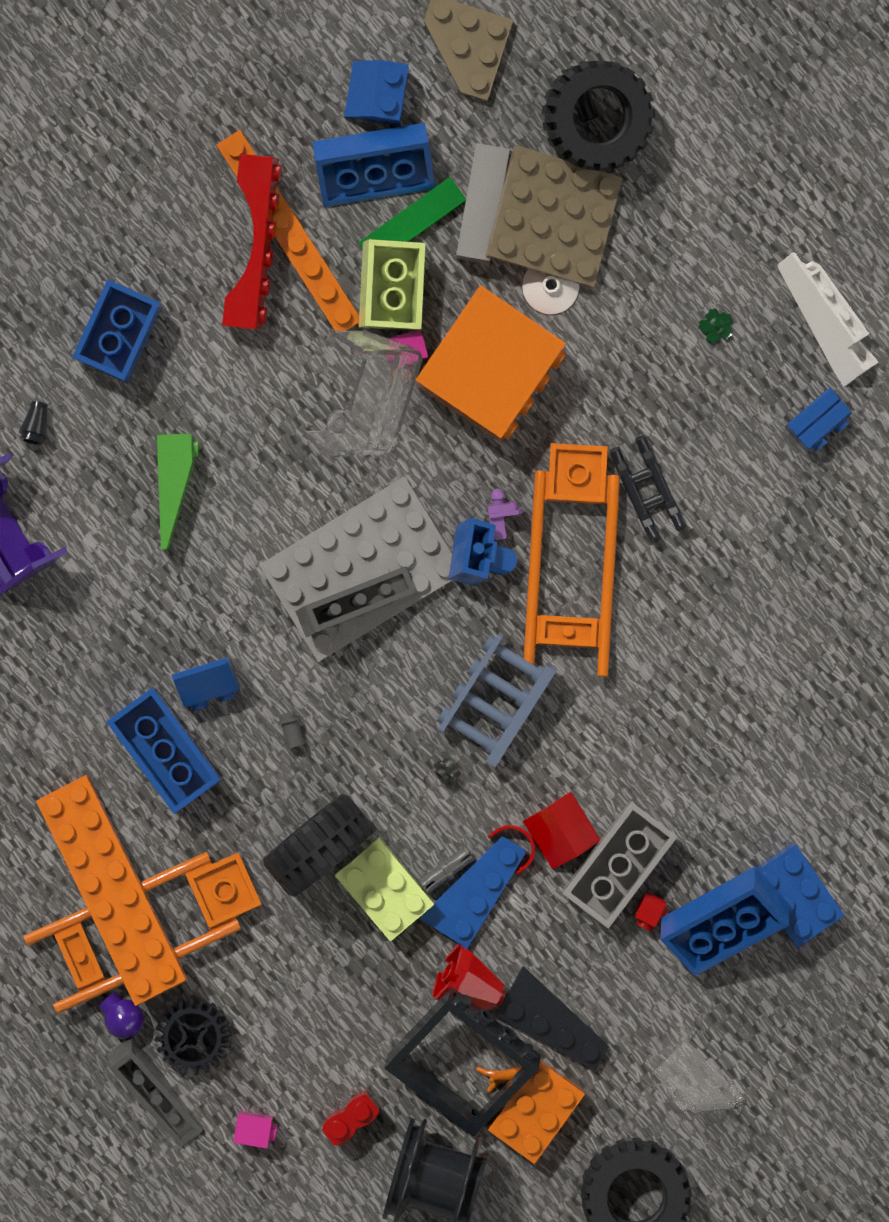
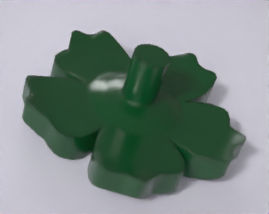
[698,308,733,343]

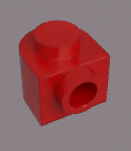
[632,891,669,932]

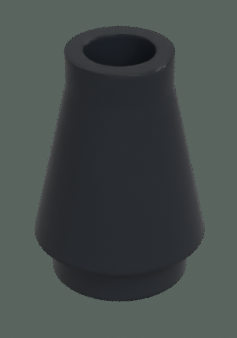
[19,401,48,445]

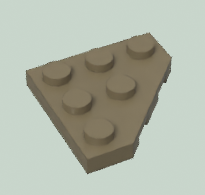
[424,0,513,102]

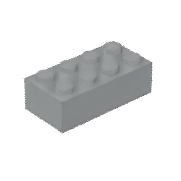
[561,801,678,929]

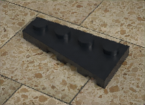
[495,966,609,1071]

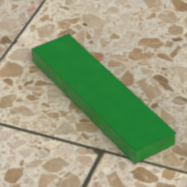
[358,177,466,250]

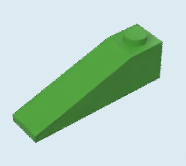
[157,434,199,550]

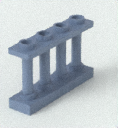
[437,632,558,767]

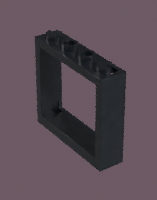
[384,986,541,1136]

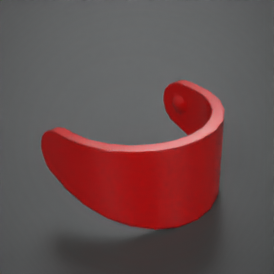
[487,825,535,874]

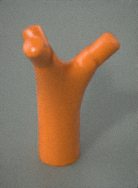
[476,1066,521,1093]

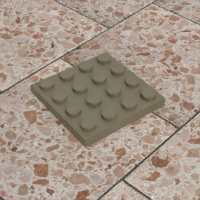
[485,145,622,288]

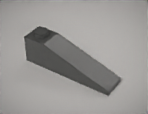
[295,566,416,637]
[108,1037,203,1147]

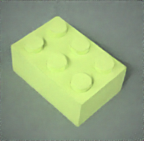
[359,239,425,331]
[335,837,434,942]

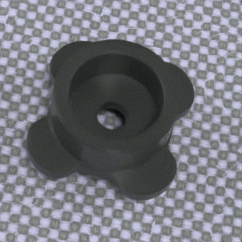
[433,758,461,786]

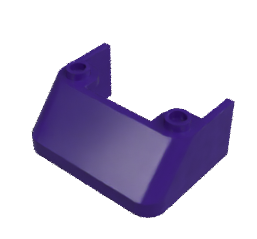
[0,453,68,595]

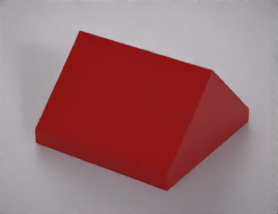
[523,791,600,870]

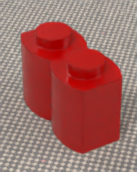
[322,1090,380,1146]

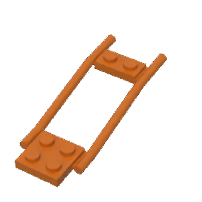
[524,443,620,677]
[23,852,262,1014]

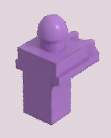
[487,489,524,540]

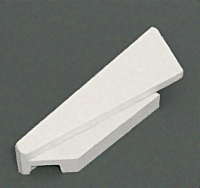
[778,252,879,386]

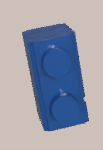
[784,388,852,452]

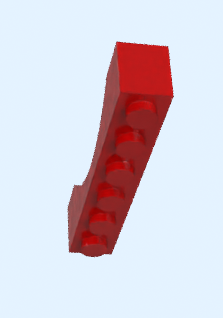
[222,154,282,330]

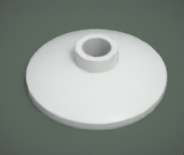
[522,269,579,314]

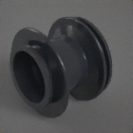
[382,1118,488,1222]

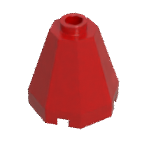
[432,944,506,1010]

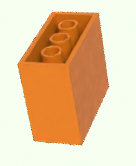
[415,285,567,442]

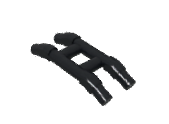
[609,435,687,543]

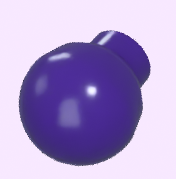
[98,992,144,1039]

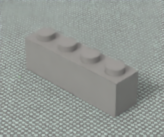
[456,143,511,265]

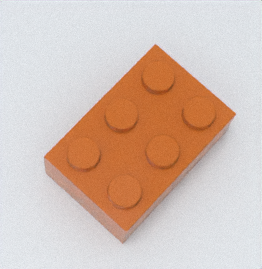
[487,1059,585,1164]

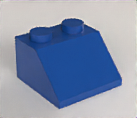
[344,60,409,126]
[172,657,240,711]

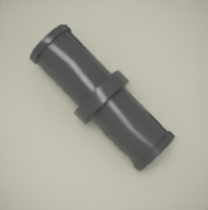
[418,846,475,894]

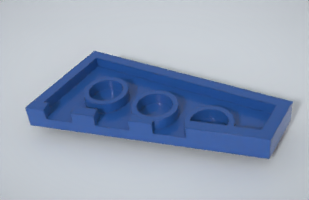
[419,836,527,948]

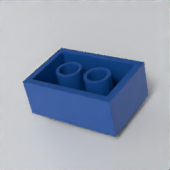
[72,279,163,384]
[756,843,845,948]

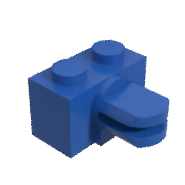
[448,518,517,586]

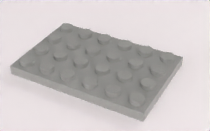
[259,476,452,662]

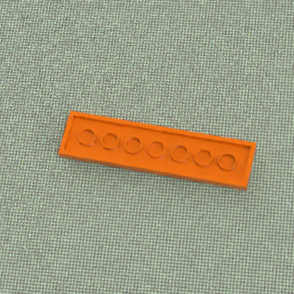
[36,775,188,1006]

